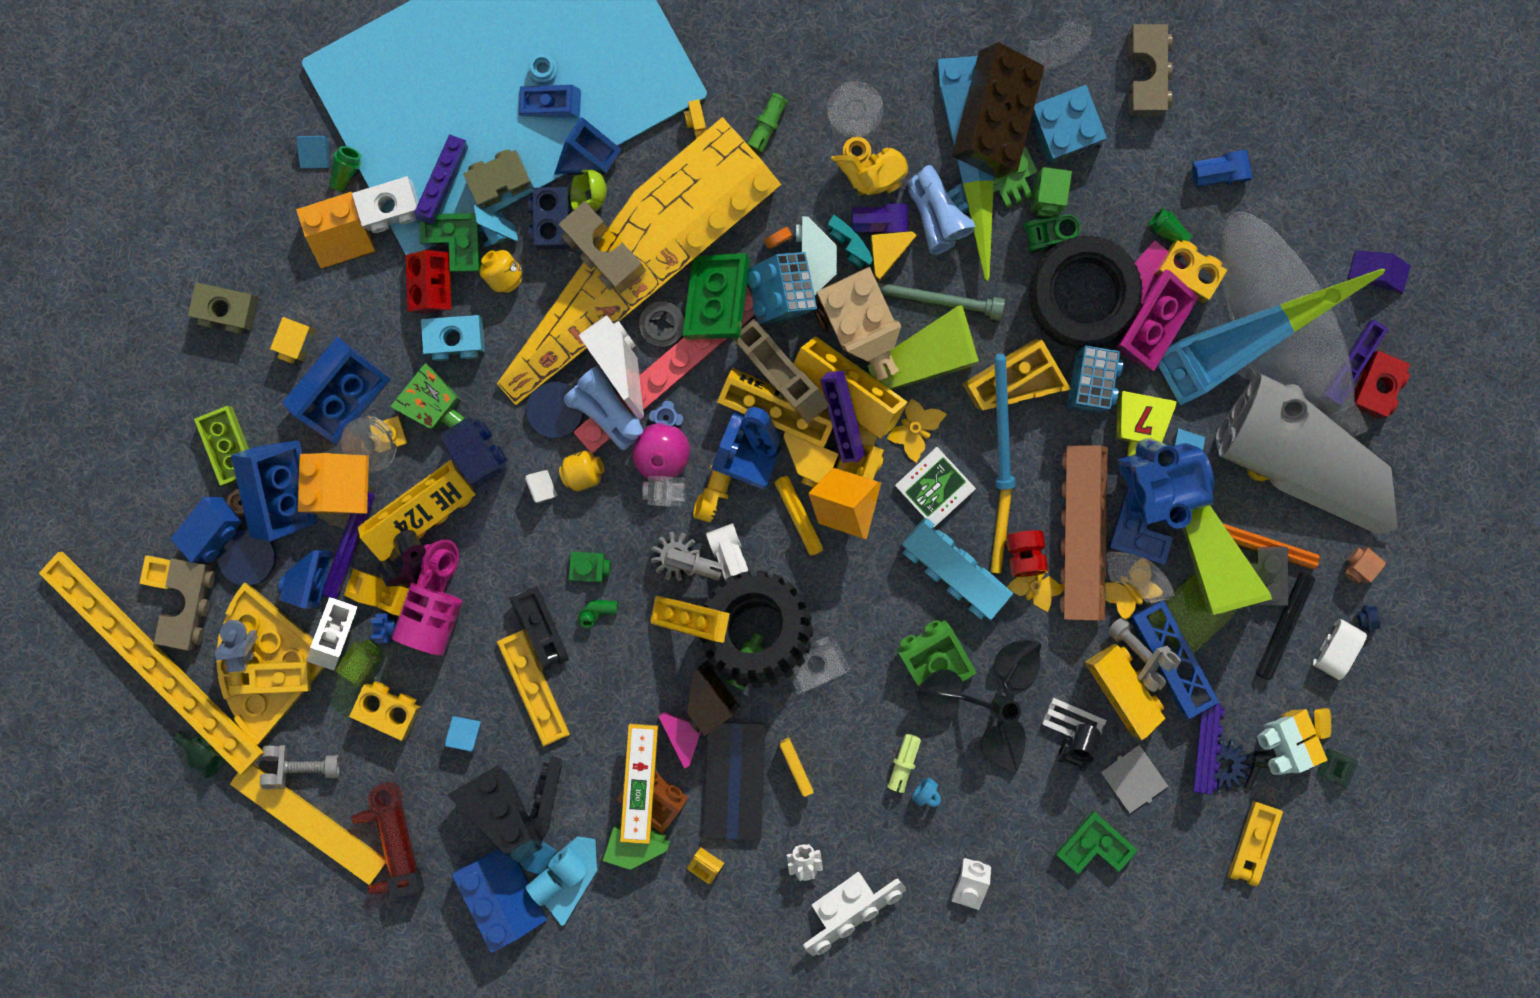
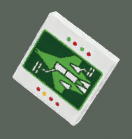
[895,447,976,528]

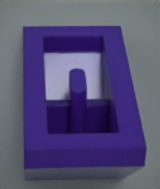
[1348,250,1411,294]

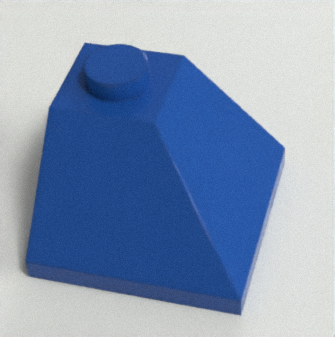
[278,550,333,609]

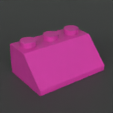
[1115,269,1199,371]

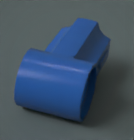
[1192,150,1253,187]

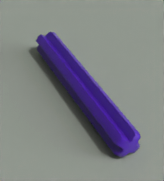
[322,491,375,599]

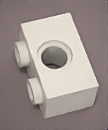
[352,176,419,233]

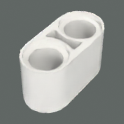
[1313,619,1367,680]

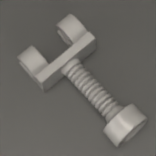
[1108,618,1181,692]
[259,746,339,789]

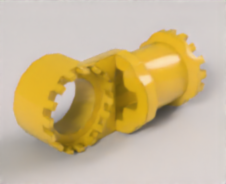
[693,465,731,522]

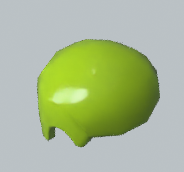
[570,169,607,212]

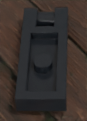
[509,586,568,672]

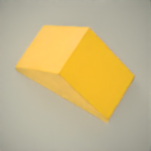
[870,231,916,283]

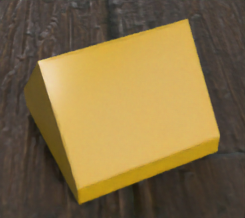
[687,847,724,884]

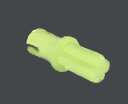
[887,734,921,793]

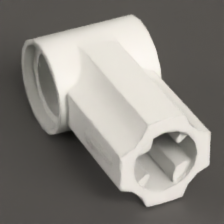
[706,523,748,584]

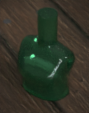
[173,731,223,778]

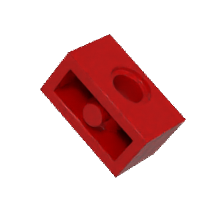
[1348,350,1410,419]

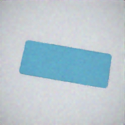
[474,205,518,241]

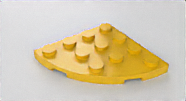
[217,583,325,745]

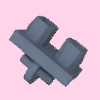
[214,620,258,673]

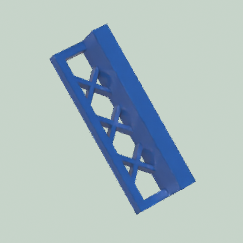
[1129,600,1220,719]

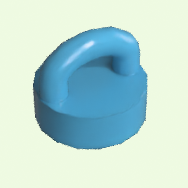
[912,777,941,808]

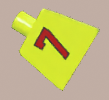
[1116,391,1177,456]

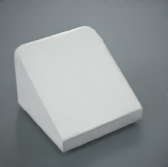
[525,470,557,503]

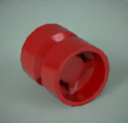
[1006,530,1048,577]

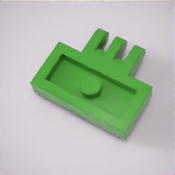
[993,146,1037,209]

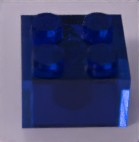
[439,417,508,487]

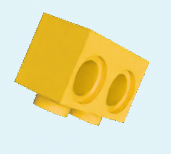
[1154,240,1227,303]
[349,681,421,741]

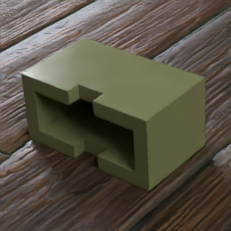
[463,149,534,209]

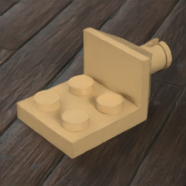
[816,267,901,380]

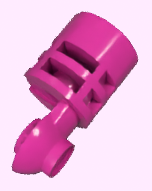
[391,540,463,656]

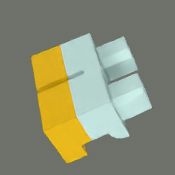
[1257,709,1327,775]

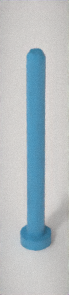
[994,354,1015,490]

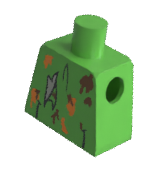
[391,364,465,432]

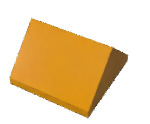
[808,468,881,539]

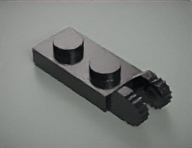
[531,756,563,840]

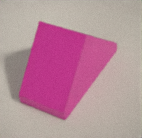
[658,712,701,768]

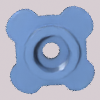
[649,401,683,427]

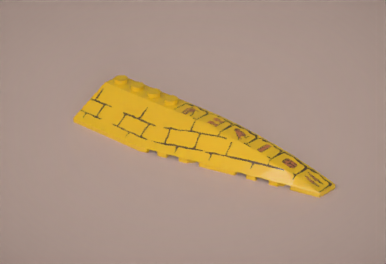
[497,117,781,405]

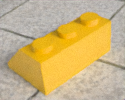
[1084,644,1165,740]

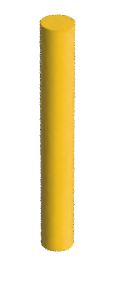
[990,489,1012,574]

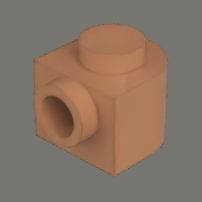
[1344,547,1386,584]

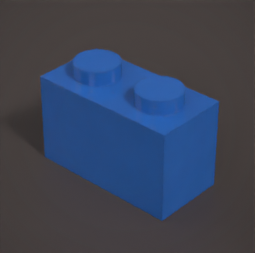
[170,497,242,563]

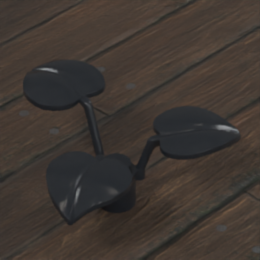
[916,640,1041,772]

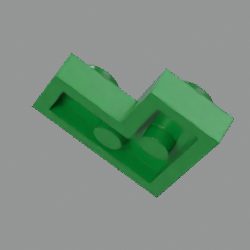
[419,213,480,273]
[1055,811,1138,874]

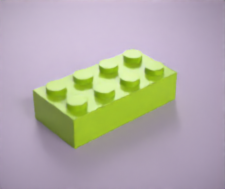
[194,406,249,486]

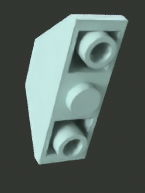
[796,216,837,297]

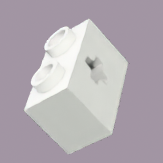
[306,597,357,670]

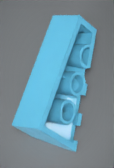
[901,518,1013,620]

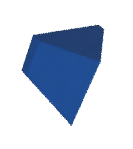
[554,117,622,174]

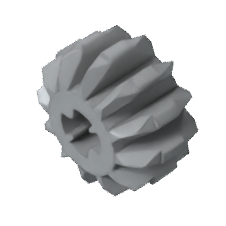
[651,532,700,581]

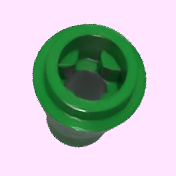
[329,146,362,191]
[1148,208,1192,243]

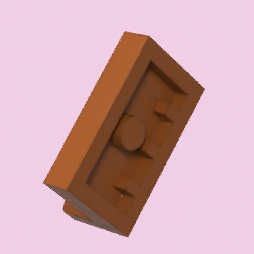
[616,771,688,834]

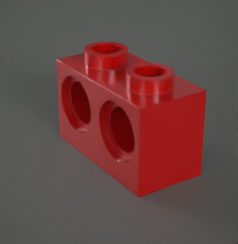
[405,250,451,314]

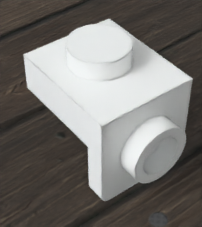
[952,858,991,910]

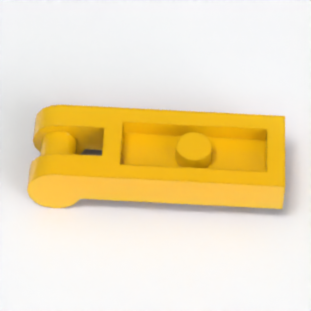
[228,662,311,694]
[1227,801,1283,887]

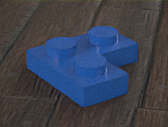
[1108,493,1173,565]

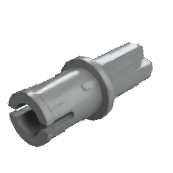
[664,548,723,581]

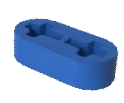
[741,407,780,457]

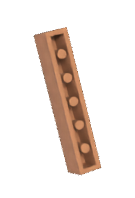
[1060,446,1108,620]

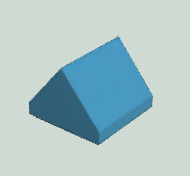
[519,840,557,874]

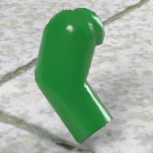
[578,600,618,629]

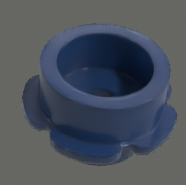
[1357,605,1380,633]

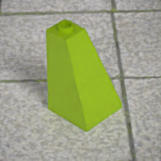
[866,305,979,390]
[1183,505,1272,615]

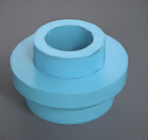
[528,53,557,83]

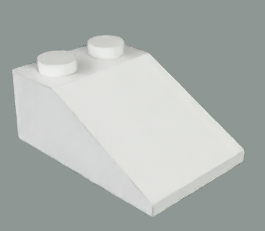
[579,315,644,420]

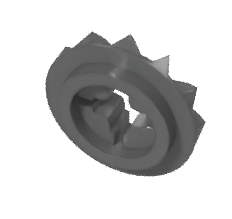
[639,301,684,347]

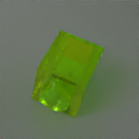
[334,640,383,687]

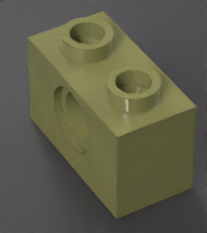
[188,282,259,335]

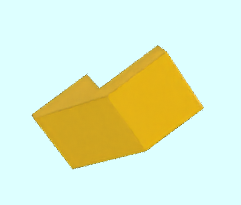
[344,568,409,616]

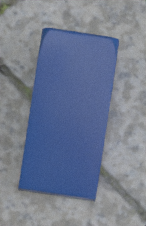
[519,85,581,118]

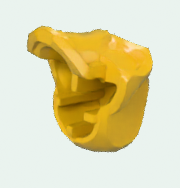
[831,148,908,196]

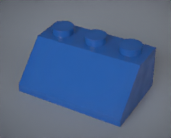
[282,336,390,445]
[231,441,318,542]
[451,848,547,953]

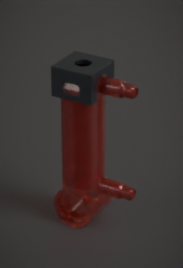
[351,781,424,899]

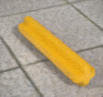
[775,476,823,556]

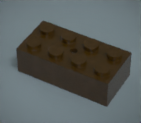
[952,42,1045,178]

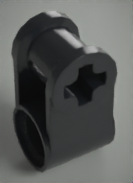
[1056,724,1101,772]

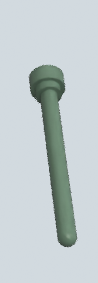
[877,282,1005,321]

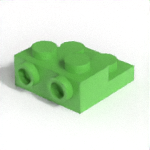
[896,620,977,686]

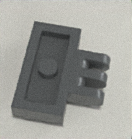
[1249,547,1288,605]

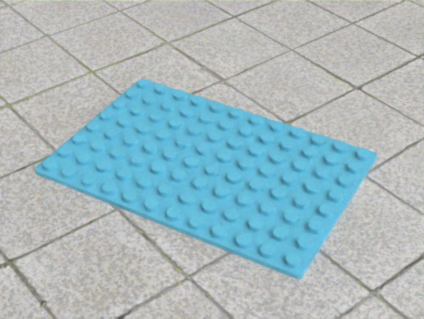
[302,0,707,255]

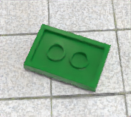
[683,253,750,340]

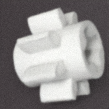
[787,844,823,881]

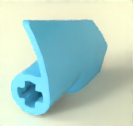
[526,836,597,926]

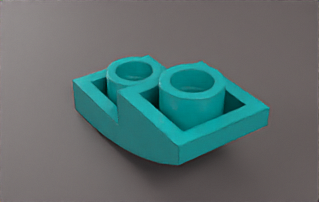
[827,215,873,269]

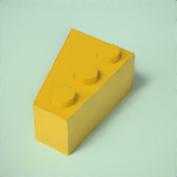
[962,339,1071,410]

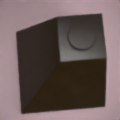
[687,660,740,736]

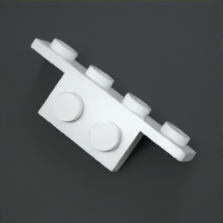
[803,872,907,956]

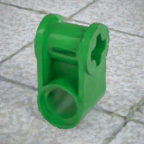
[1022,215,1081,253]

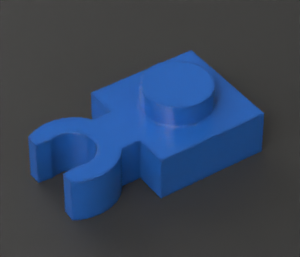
[371,613,397,643]

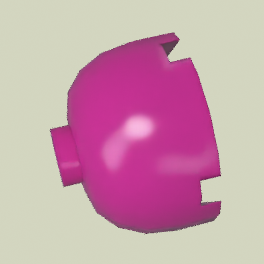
[633,423,691,482]

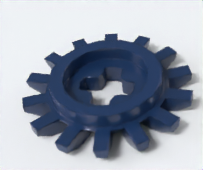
[1214,739,1251,791]

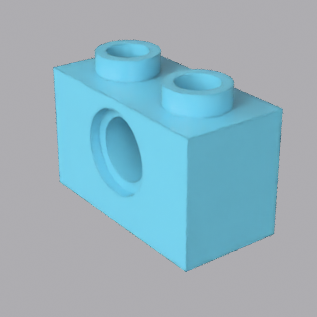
[421,315,485,361]

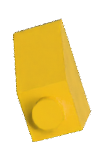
[783,432,839,488]

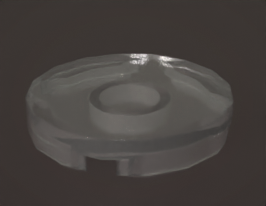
[827,81,884,138]
[341,416,397,473]

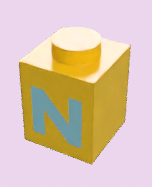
[270,317,316,364]

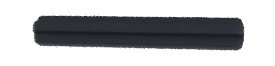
[1256,572,1315,680]

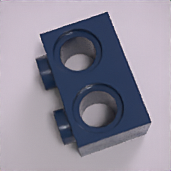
[528,187,571,249]

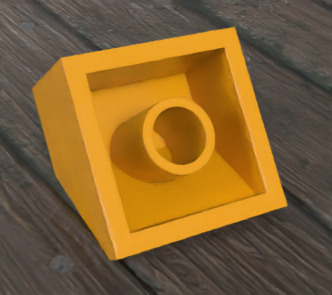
[296,192,376,269]
[298,453,369,515]

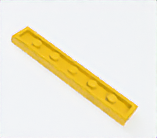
[230,764,388,885]

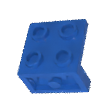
[711,410,781,489]

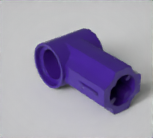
[852,203,908,234]

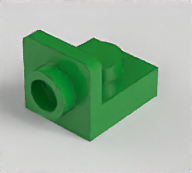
[569,551,611,583]

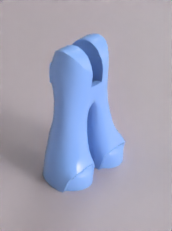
[908,165,975,255]
[563,365,643,450]

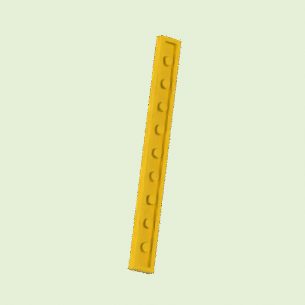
[39,552,264,775]

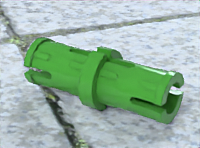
[747,93,789,153]

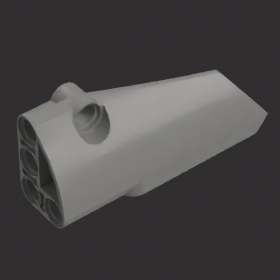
[1216,374,1397,535]

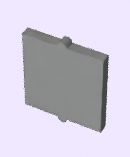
[1101,745,1168,813]

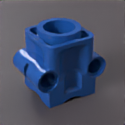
[1117,438,1215,529]

